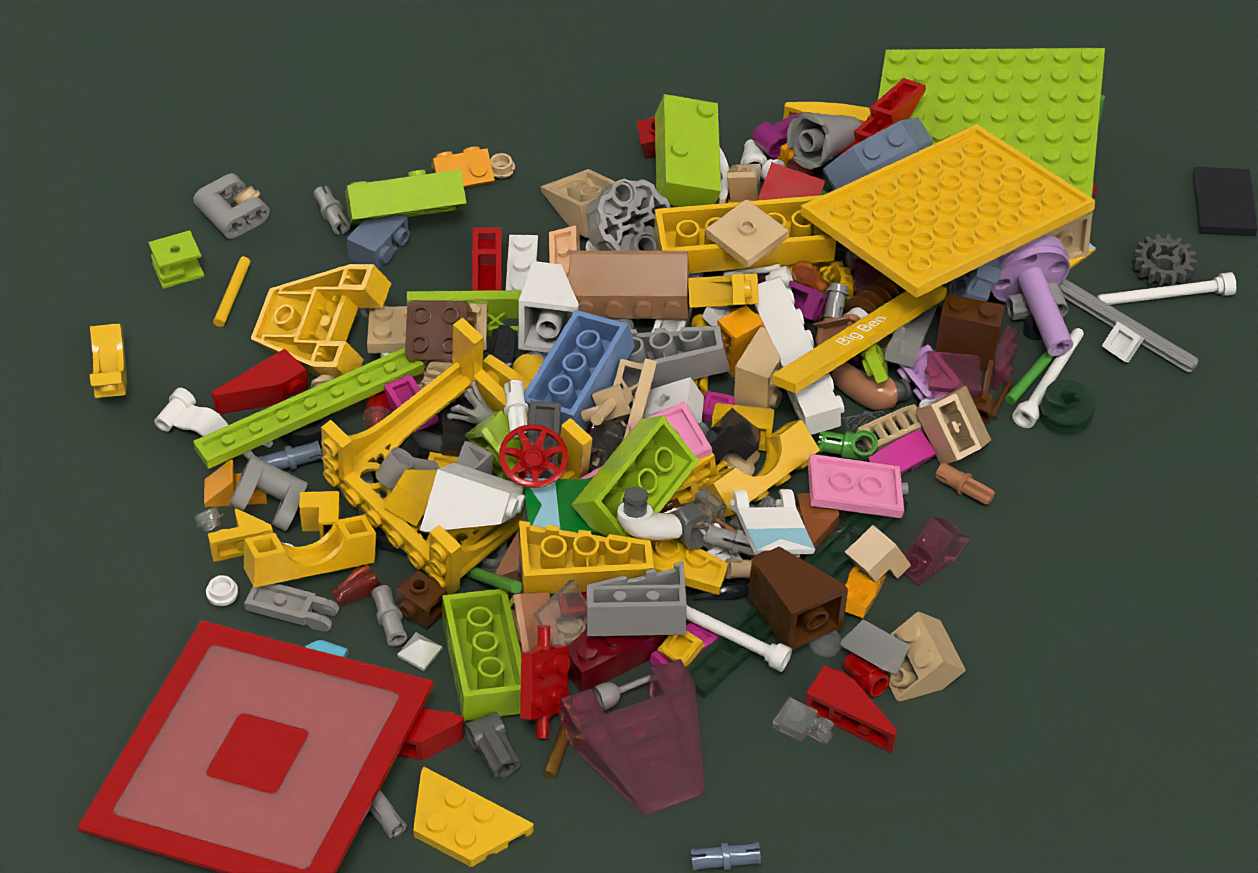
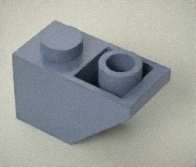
[346,215,410,270]

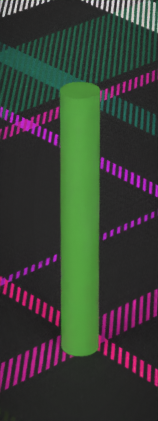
[1005,350,1056,405]
[465,567,522,594]

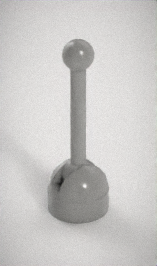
[594,666,671,711]

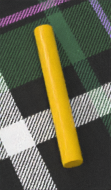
[213,257,251,327]

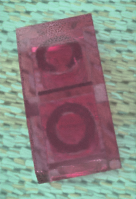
[991,326,1019,391]

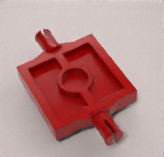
[520,625,570,738]

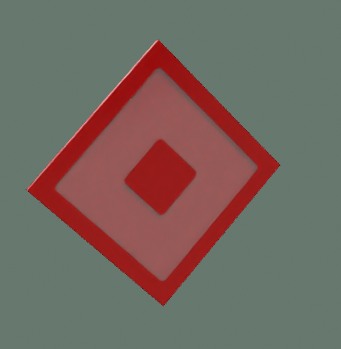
[77,620,435,873]

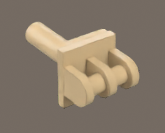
[581,384,633,425]

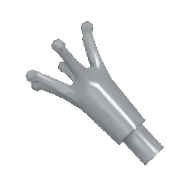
[447,381,495,425]

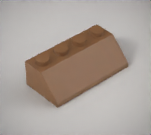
[569,250,690,319]

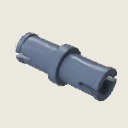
[258,440,322,470]
[691,842,761,871]

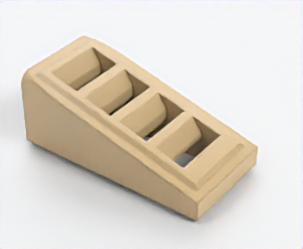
[857,404,925,451]

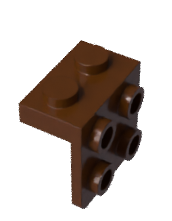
[405,300,477,361]

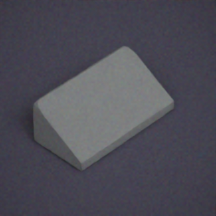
[839,620,911,675]

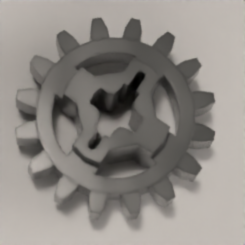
[1133,234,1197,287]

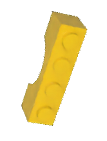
[699,419,820,519]
[244,514,376,588]

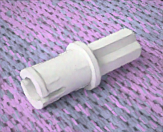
[504,380,529,438]

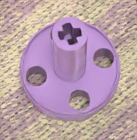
[991,235,1073,356]

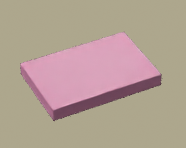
[808,454,904,518]

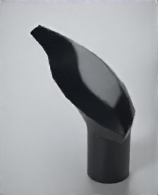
[692,578,749,600]

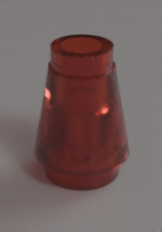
[331,565,380,607]

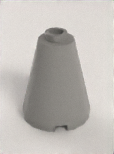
[787,112,862,169]

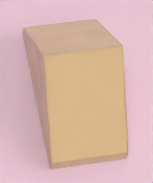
[727,164,761,202]

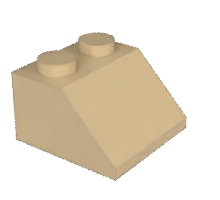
[734,326,782,409]

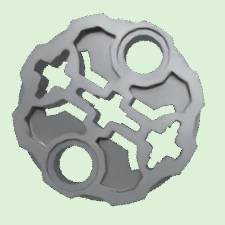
[586,178,671,251]

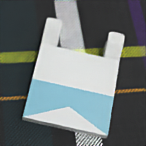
[729,489,815,555]

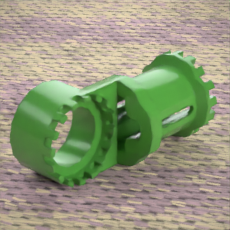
[817,430,878,461]

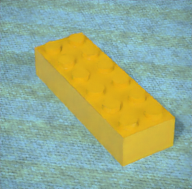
[654,195,836,273]

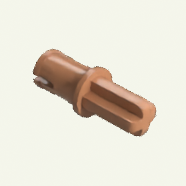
[935,462,995,505]

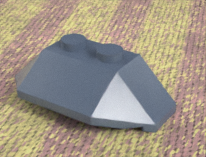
[823,117,933,190]

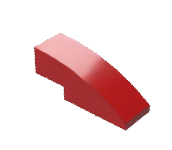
[472,228,502,291]

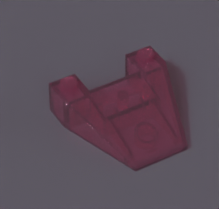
[559,659,705,815]

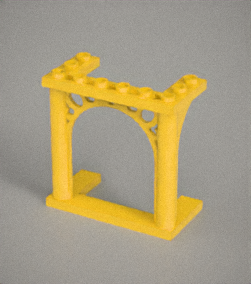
[321,317,593,595]

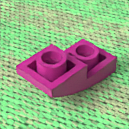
[868,429,937,475]

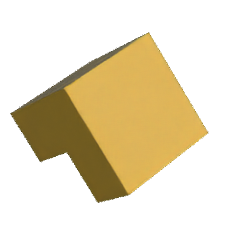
[299,491,342,539]

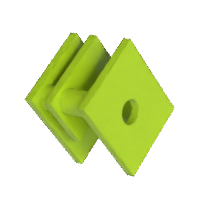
[148,230,204,289]

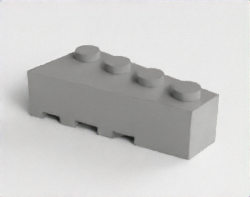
[612,326,730,393]

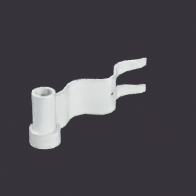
[154,388,273,459]

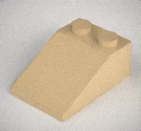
[540,169,635,238]

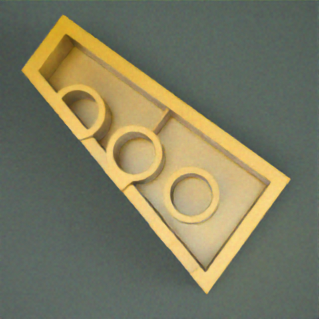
[519,521,654,594]

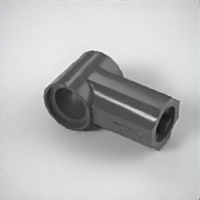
[464,712,520,779]

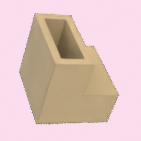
[845,525,911,582]

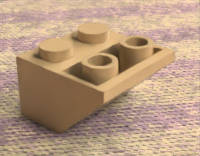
[915,386,991,465]
[886,611,966,702]

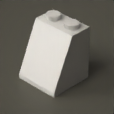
[518,261,579,353]
[420,463,526,532]

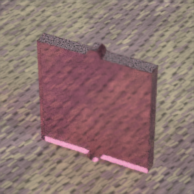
[924,351,983,395]

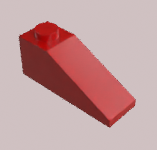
[211,348,308,415]
[804,665,897,754]

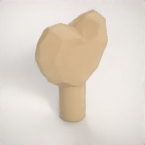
[715,450,760,476]

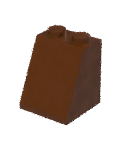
[935,294,1005,373]
[748,546,848,650]

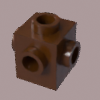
[396,570,447,629]

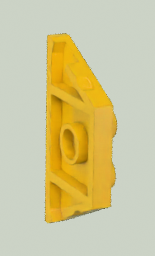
[413,767,534,867]

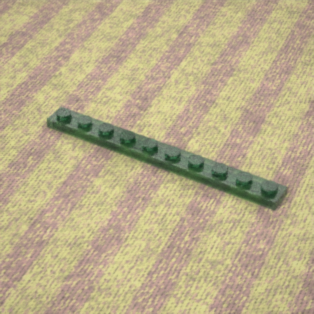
[680,499,908,698]

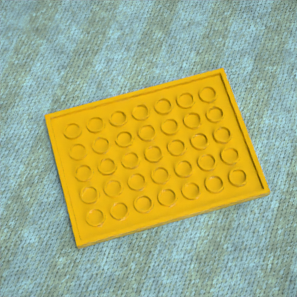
[801,124,1095,298]

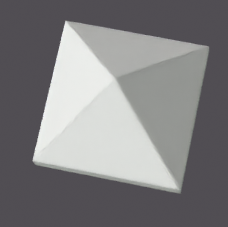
[397,632,443,671]

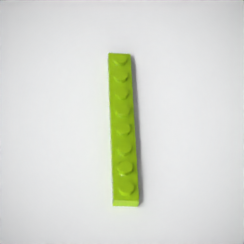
[193,347,424,469]

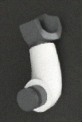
[617,487,705,550]

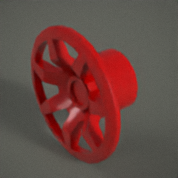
[499,424,568,488]

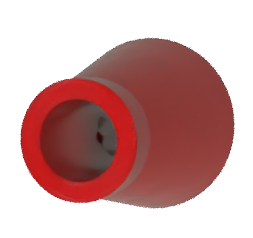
[842,653,889,697]

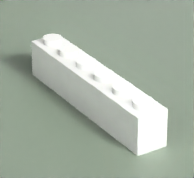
[749,278,844,435]

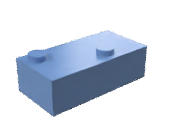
[524,310,635,432]

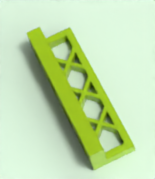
[407,290,522,336]

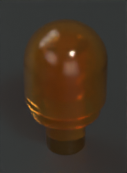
[792,261,830,292]

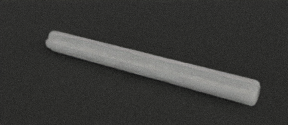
[1059,279,1199,373]

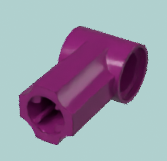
[752,113,803,158]

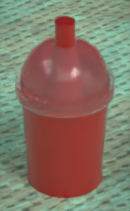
[363,391,392,429]

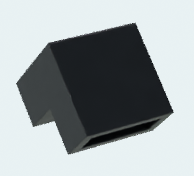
[706,408,761,461]

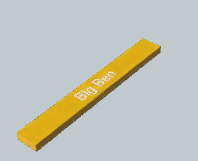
[772,286,947,394]

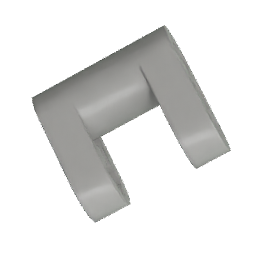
[193,173,270,239]
[229,455,308,531]

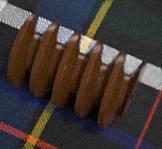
[845,274,906,314]

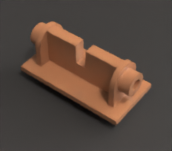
[812,314,860,347]

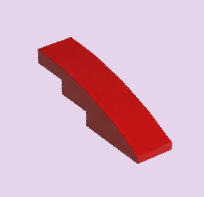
[838,78,926,157]

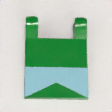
[524,477,607,537]

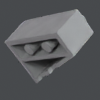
[587,561,687,636]

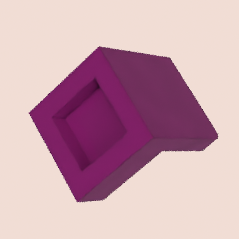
[788,280,829,322]

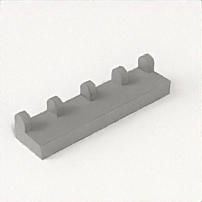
[885,305,939,368]

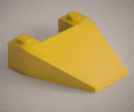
[251,264,391,378]

